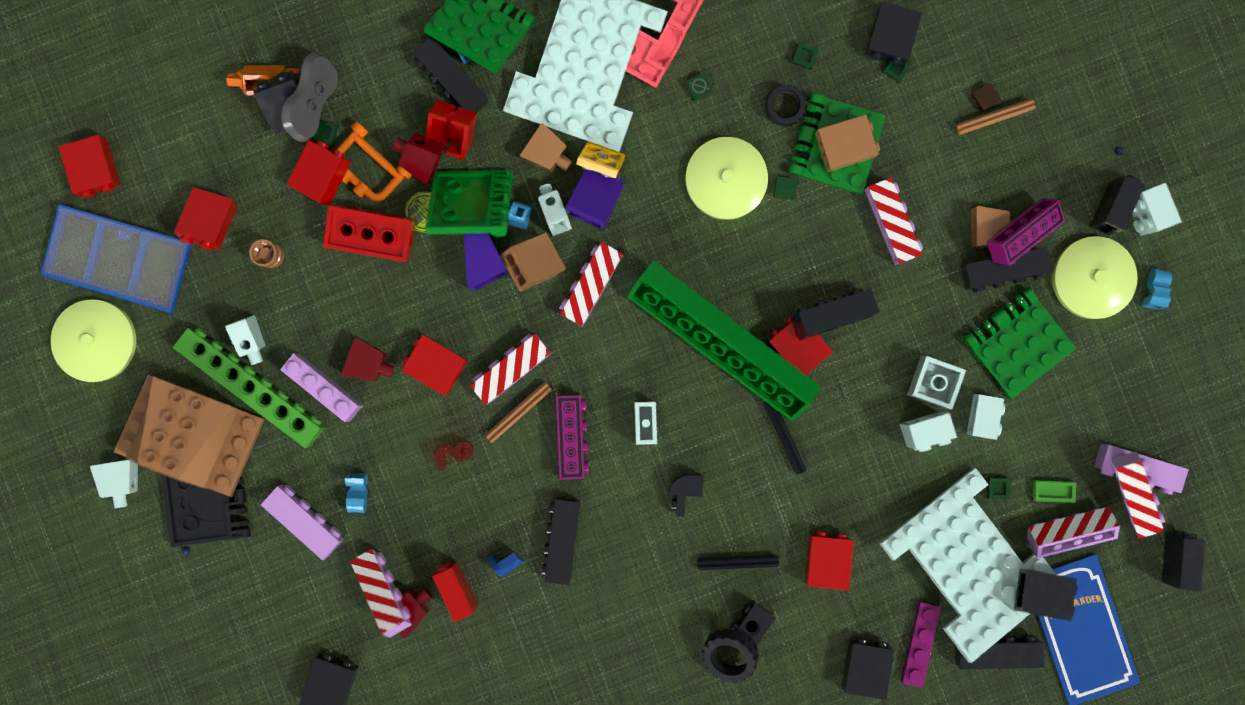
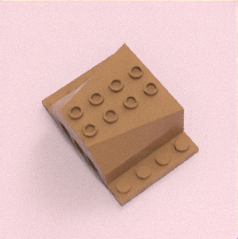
[114,375,265,497]

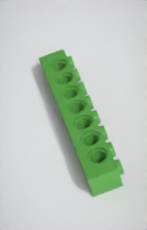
[173,328,325,448]

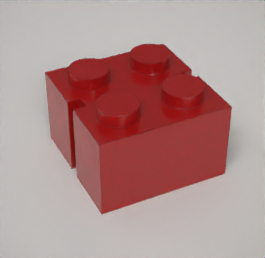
[426,100,477,160]

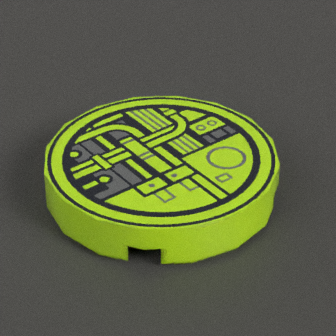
[404,191,431,233]

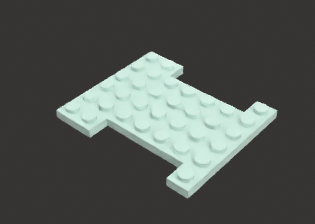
[503,0,668,152]
[879,468,1056,663]

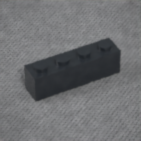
[413,36,489,113]
[960,247,1052,292]
[791,288,880,341]
[541,497,580,585]
[955,635,1045,669]

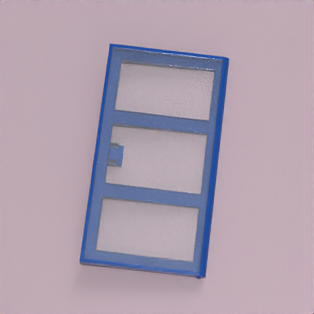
[41,204,192,313]

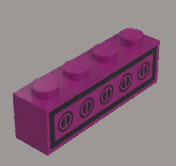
[987,198,1065,266]
[556,395,589,480]

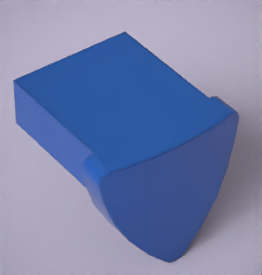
[488,552,523,577]

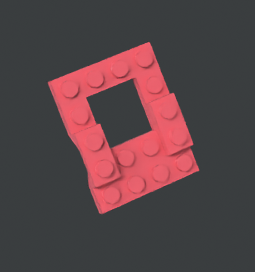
[626,0,704,88]

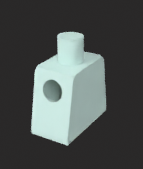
[538,184,572,236]
[225,315,265,365]
[90,460,138,508]

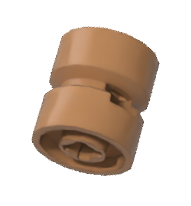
[249,239,284,269]

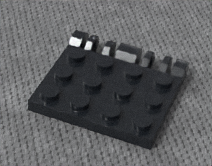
[162,474,251,547]

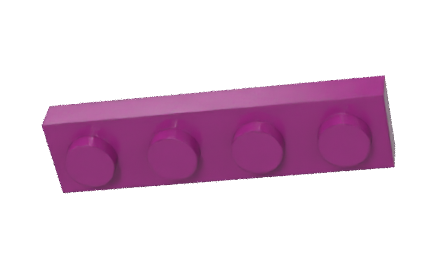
[901,601,941,688]

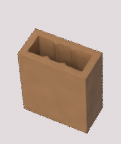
[815,115,880,173]
[500,233,566,292]

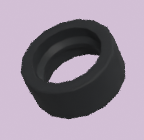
[765,85,805,126]

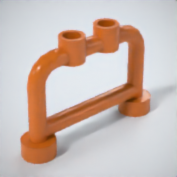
[337,121,412,201]

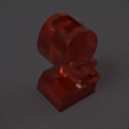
[433,441,474,471]

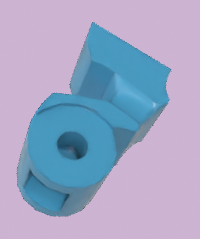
[508,201,533,230]
[1141,268,1172,310]
[344,473,368,513]

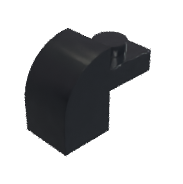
[668,474,704,517]

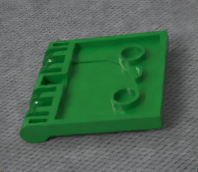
[424,0,536,74]
[788,93,886,195]
[425,170,513,236]
[963,287,1077,399]

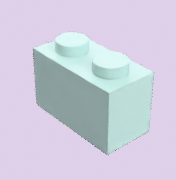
[967,394,1005,440]
[635,401,657,445]

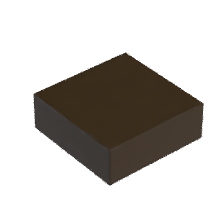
[971,83,1001,112]

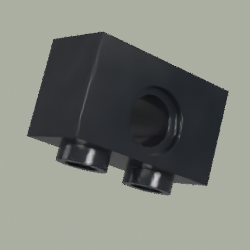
[730,600,776,646]

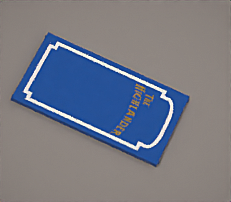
[1037,554,1140,705]

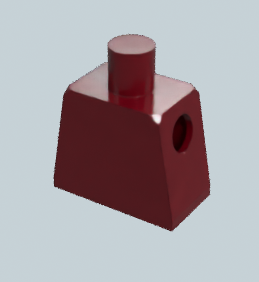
[392,134,446,184]
[341,338,395,381]
[399,588,432,640]

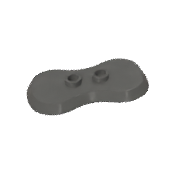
[282,52,338,142]

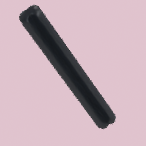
[763,401,806,475]
[697,555,779,570]

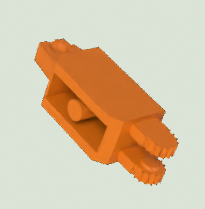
[226,65,301,95]

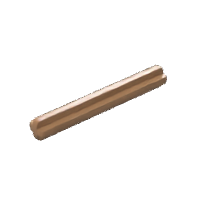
[955,99,1036,135]
[485,382,552,443]

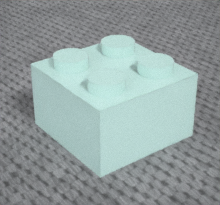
[1132,183,1181,236]
[907,356,966,410]
[900,412,957,452]

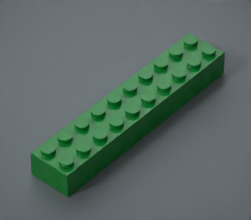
[627,261,822,421]

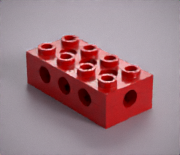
[323,204,416,262]

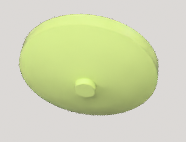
[685,137,768,220]
[1052,236,1137,319]
[51,300,136,382]

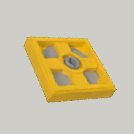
[576,141,626,178]

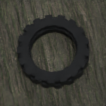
[701,628,759,683]

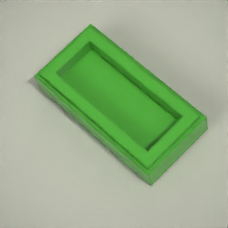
[1032,480,1076,503]

